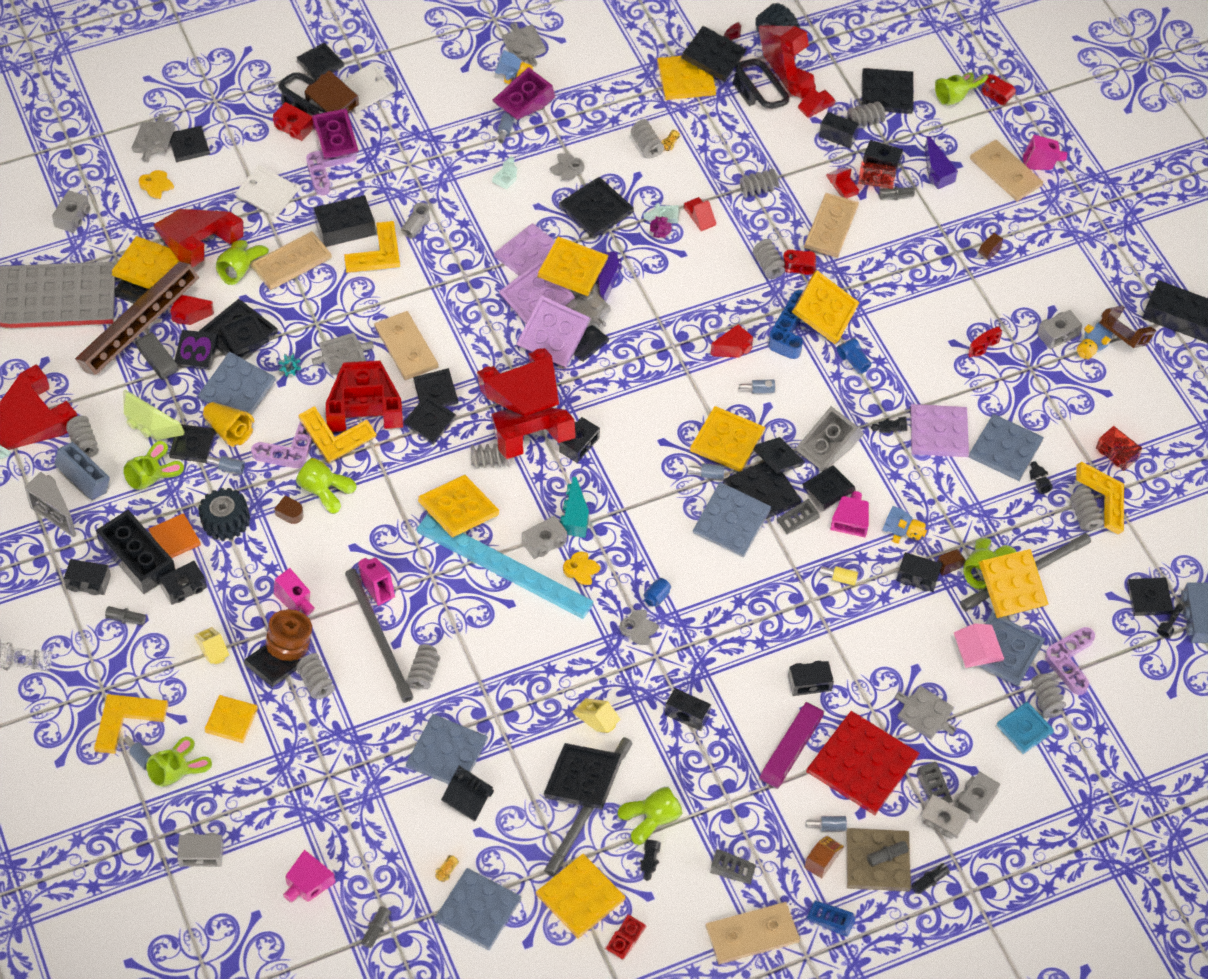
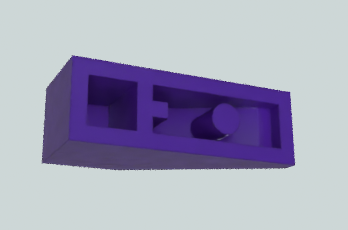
[924,136,958,190]
[597,251,622,301]

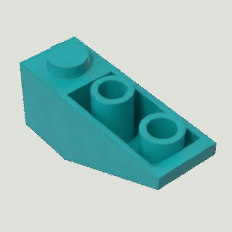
[560,476,589,538]

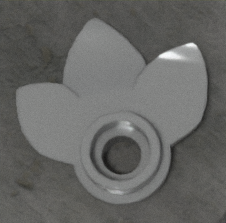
[550,153,585,181]
[619,610,659,645]

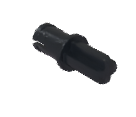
[911,863,950,894]

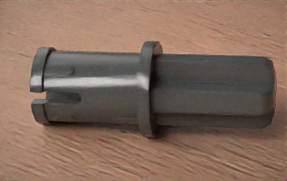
[879,186,915,200]
[105,606,146,625]
[867,841,909,867]
[361,906,391,948]

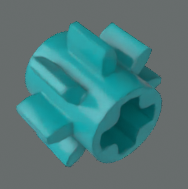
[278,353,301,377]

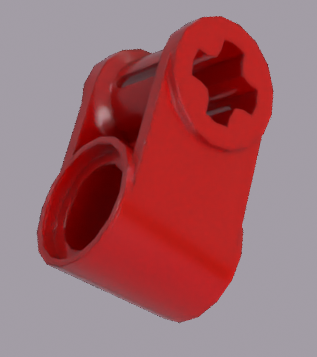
[981,74,1016,105]
[783,249,816,275]

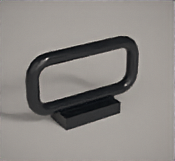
[732,58,790,109]
[278,72,327,115]

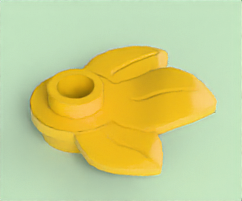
[138,170,174,199]
[563,551,601,585]

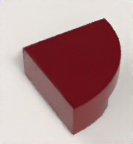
[723,22,742,40]

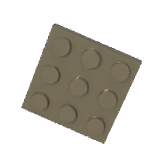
[846,828,911,892]

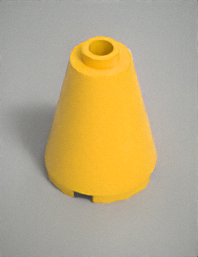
[203,402,255,447]

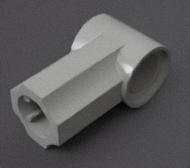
[401,202,430,239]

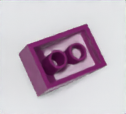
[492,67,555,120]
[312,109,359,159]

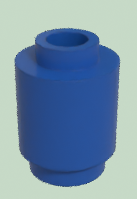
[643,578,672,607]

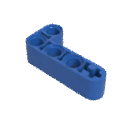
[768,289,804,359]

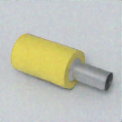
[820,566,858,586]

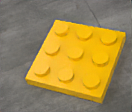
[657,56,716,100]
[112,236,181,289]
[537,236,608,296]
[792,270,860,344]
[690,406,766,472]
[418,474,499,538]
[979,549,1049,618]
[536,853,626,939]

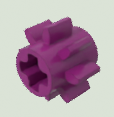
[650,216,672,238]

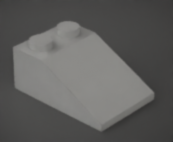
[795,406,864,471]
[24,472,76,538]

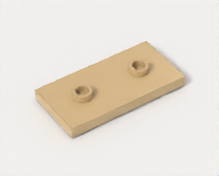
[970,139,1043,202]
[804,192,859,258]
[251,231,332,291]
[374,311,439,380]
[705,902,800,965]

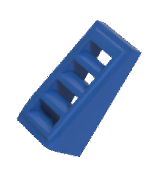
[807,900,856,937]

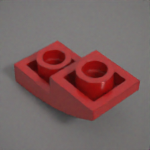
[968,326,1002,358]
[605,914,647,960]

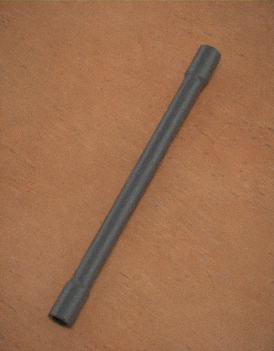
[960,533,1091,611]
[345,568,414,703]
[544,737,633,877]

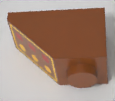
[804,835,844,879]

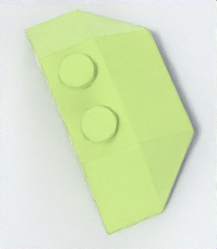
[123,389,185,441]

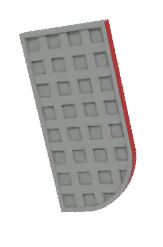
[0,261,116,328]

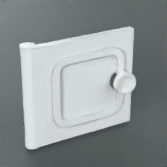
[342,62,396,113]
[235,165,301,218]

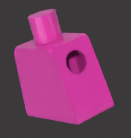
[1022,135,1067,170]
[830,491,869,538]
[358,558,395,606]
[273,568,315,616]
[283,850,335,903]

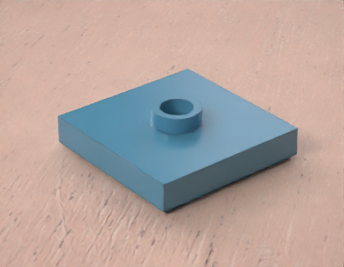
[996,701,1054,754]

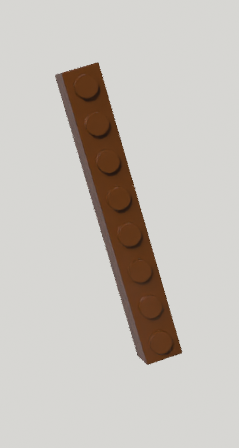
[75,262,200,376]

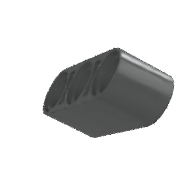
[135,332,179,380]

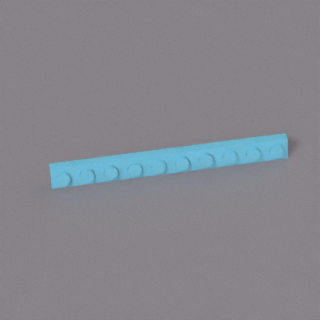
[417,515,593,619]

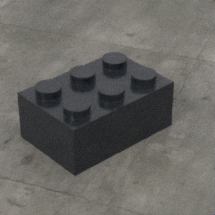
[313,195,376,247]

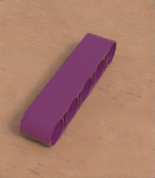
[759,702,825,789]

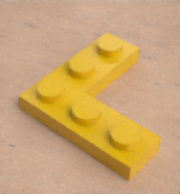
[344,221,400,273]
[298,406,377,464]
[1076,461,1124,534]
[94,694,168,754]

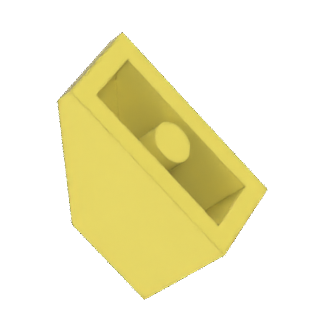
[194,627,230,664]
[572,698,621,733]

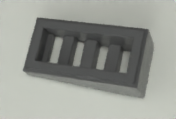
[776,498,820,535]
[916,761,953,803]
[710,849,756,885]

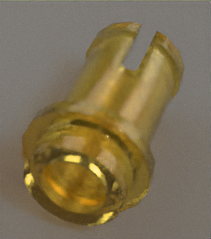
[661,130,680,151]
[435,855,459,882]

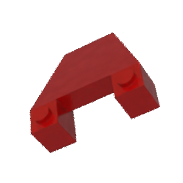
[758,25,816,99]
[154,209,244,268]
[477,348,559,417]
[325,360,403,432]
[0,364,77,450]
[491,408,575,459]

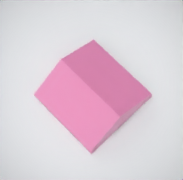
[954,623,1004,668]

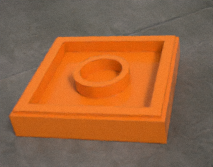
[148,513,201,558]

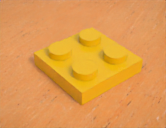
[204,695,258,743]

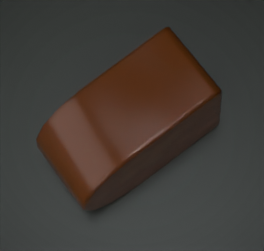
[978,233,1003,260]
[274,495,304,524]
[937,549,966,576]

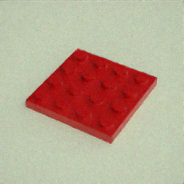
[806,710,920,816]

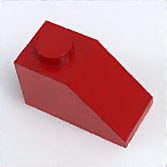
[170,294,214,325]
[710,324,753,358]

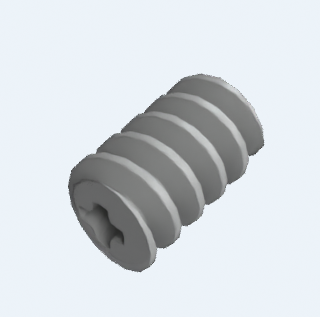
[847,101,886,128]
[630,119,664,158]
[740,169,779,198]
[753,239,785,279]
[66,415,99,458]
[471,444,510,468]
[1070,488,1105,531]
[406,644,441,689]
[297,653,335,699]
[1031,673,1067,718]

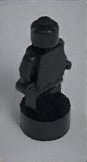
[871,416,908,434]
[1029,461,1053,494]
[1157,604,1184,639]
[640,840,661,881]

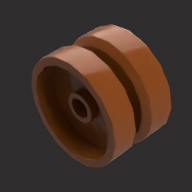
[265,609,312,661]

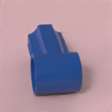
[837,338,872,374]

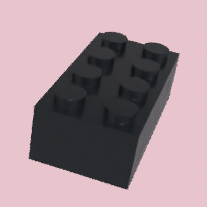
[1142,280,1208,343]
[96,510,175,594]

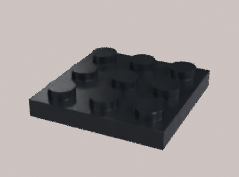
[681,25,747,82]
[861,68,914,114]
[559,177,634,239]
[199,298,278,360]
[723,461,802,520]
[543,743,623,810]

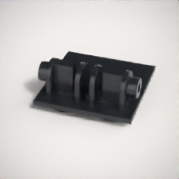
[441,765,494,822]

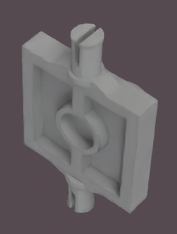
[502,22,546,67]
[131,113,176,162]
[565,289,612,329]
[311,333,374,375]
[895,685,957,740]

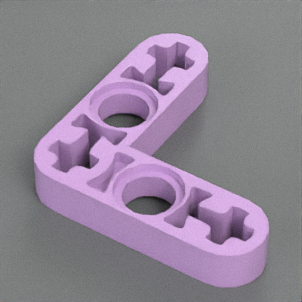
[306,150,357,196]
[251,421,313,468]
[1045,627,1095,695]

